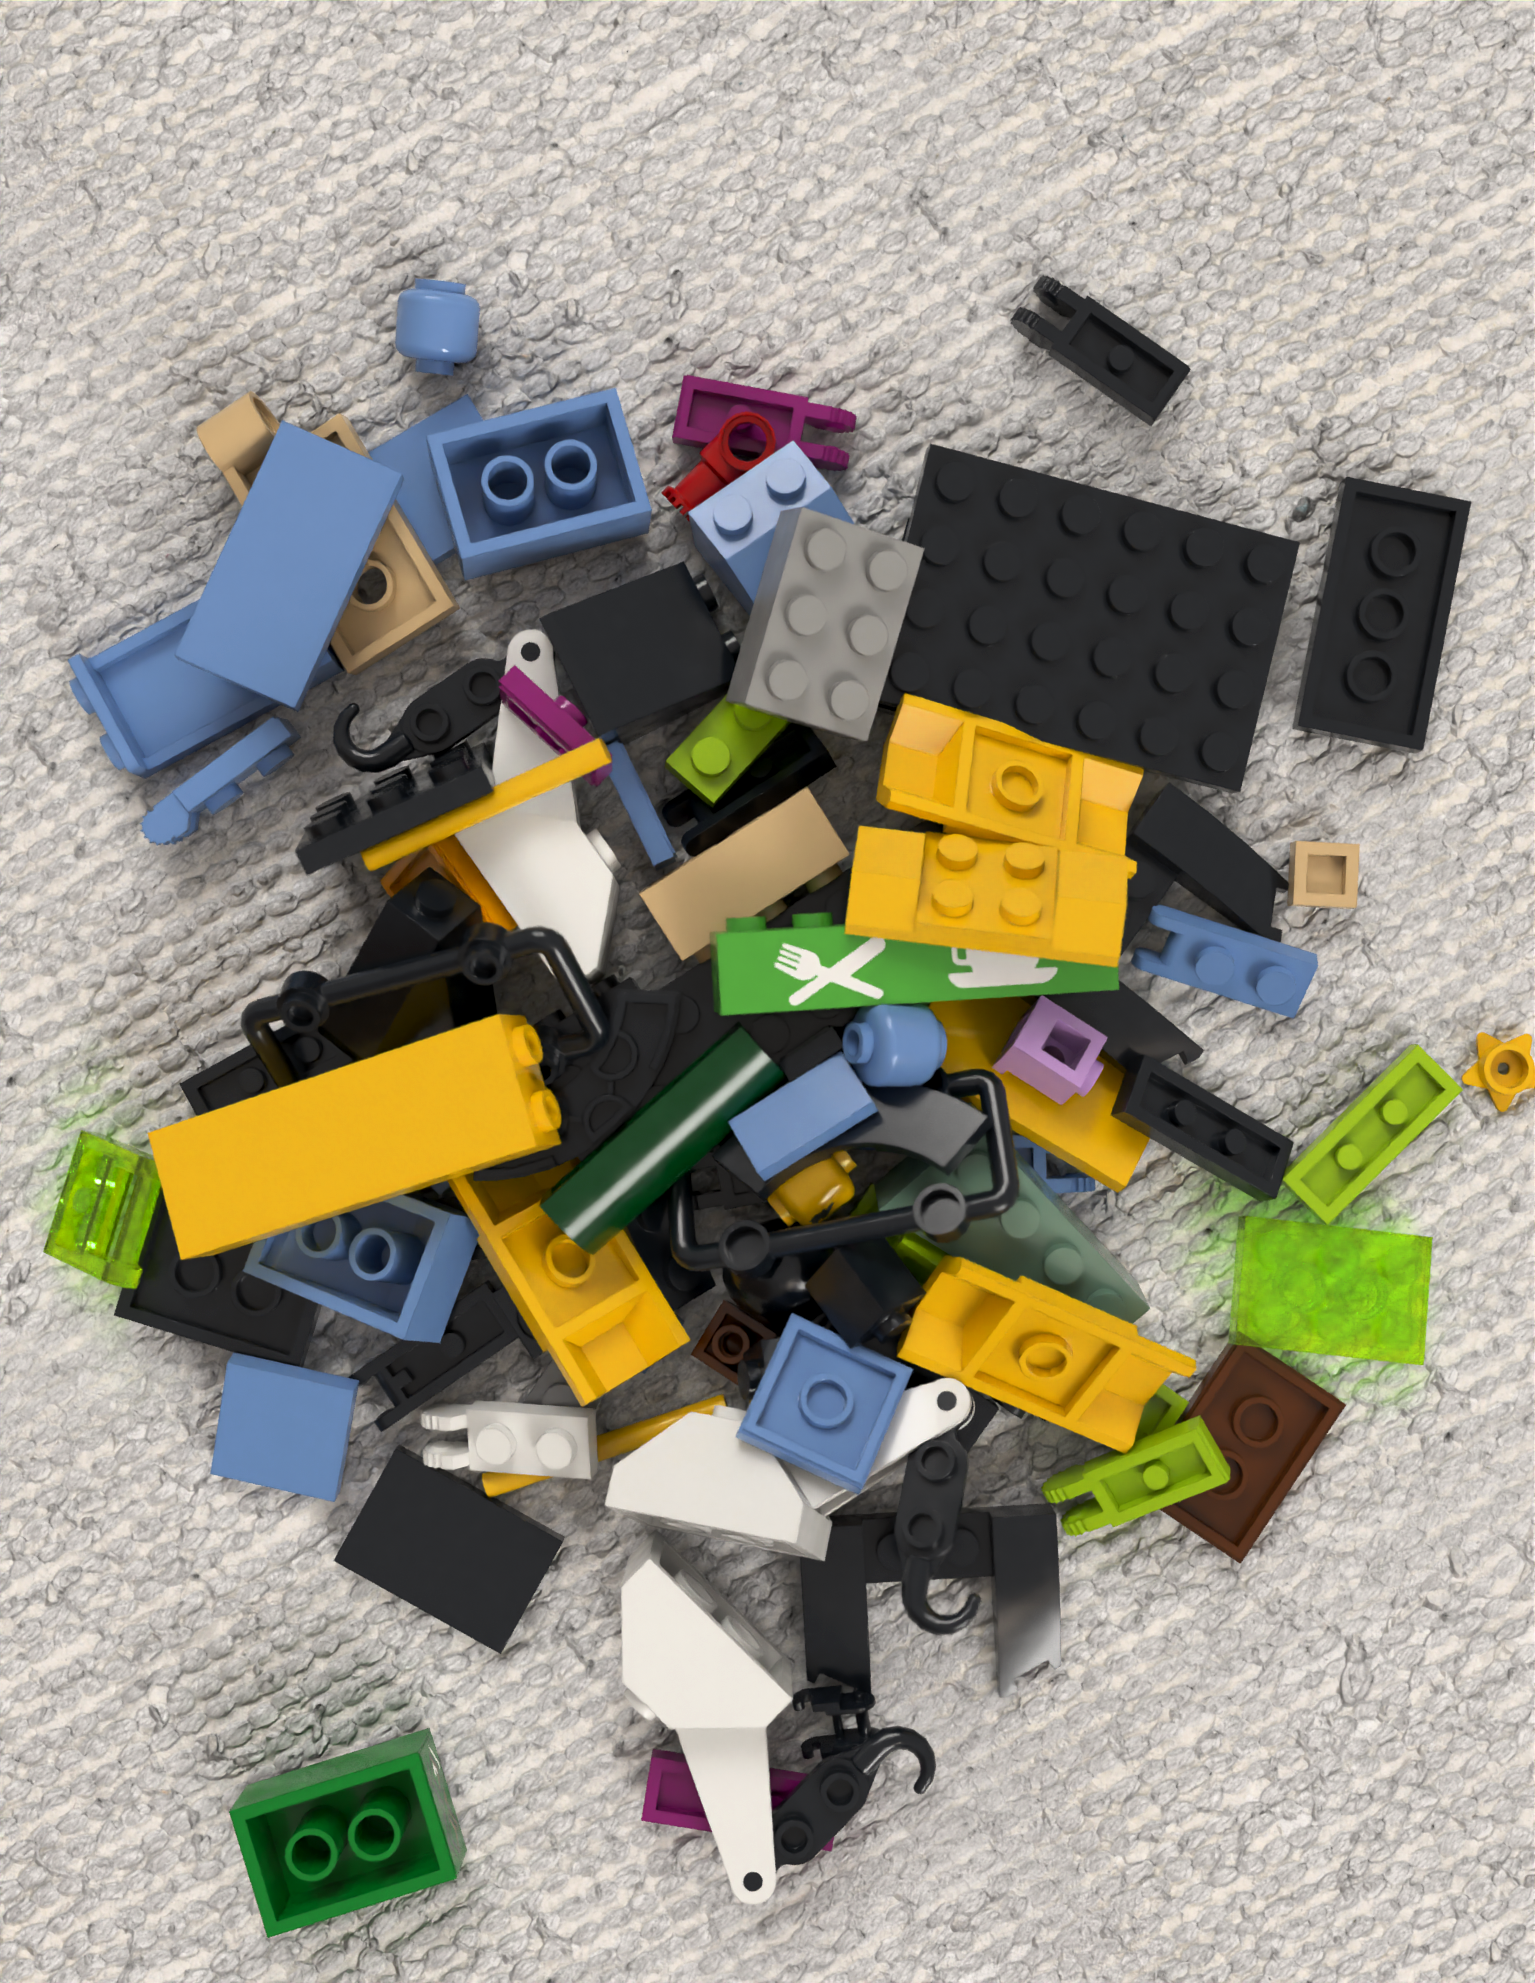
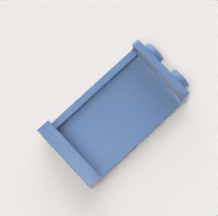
[68,599,344,779]

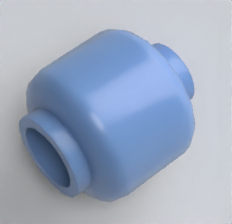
[395,278,480,376]
[842,1003,947,1087]

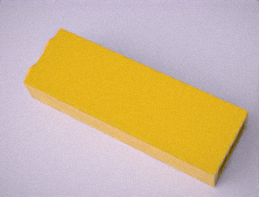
[148,1014,561,1260]

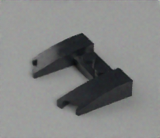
[1018,782,1289,1074]
[800,1503,1061,1697]

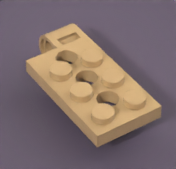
[197,391,460,675]

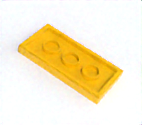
[927,996,1150,1193]

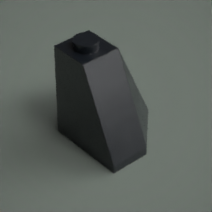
[317,866,498,1062]

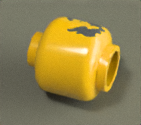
[767,1150,857,1227]

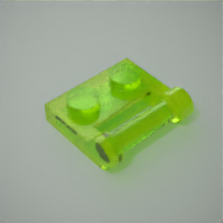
[43,1130,162,1289]

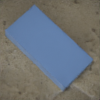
[606,740,677,871]
[728,1051,878,1181]

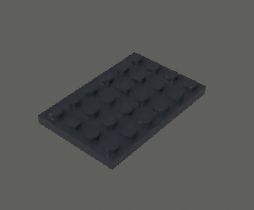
[879,444,1300,793]

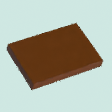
[1160,1331,1346,1564]

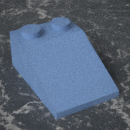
[688,440,855,616]
[243,1192,480,1343]

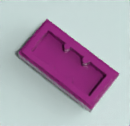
[499,665,612,787]

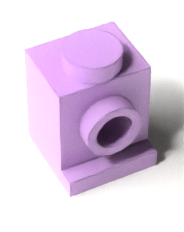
[992,995,1108,1105]

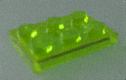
[1228,1216,1433,1365]

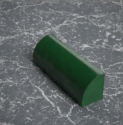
[540,1021,789,1255]

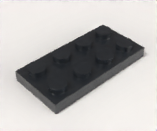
[1292,477,1471,754]

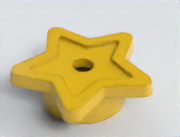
[1461,1032,1535,1112]

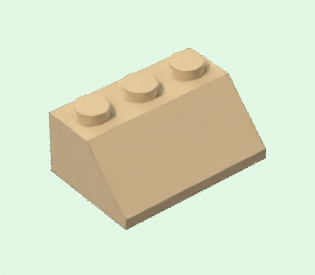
[639,787,850,964]

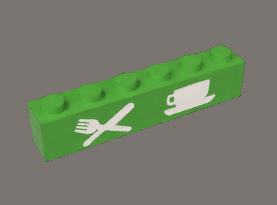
[710,912,1119,1015]

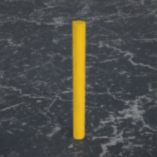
[360,738,612,872]
[482,1394,728,1498]

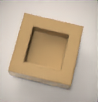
[1287,841,1360,909]

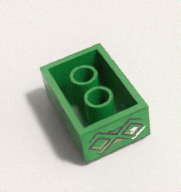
[229,1728,467,1938]

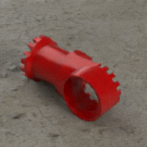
[661,411,777,522]

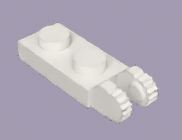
[420,1400,598,1480]

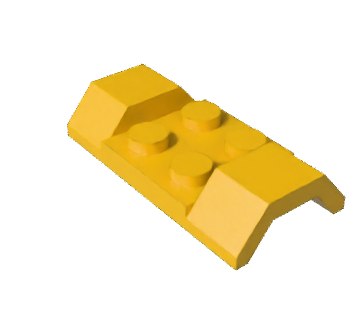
[876,693,1144,879]
[845,826,1128,967]
[447,1157,691,1407]
[897,1255,1197,1454]

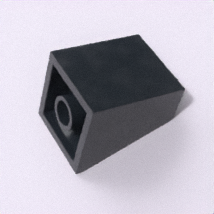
[539,561,741,746]

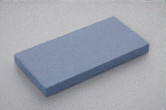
[174,420,404,712]

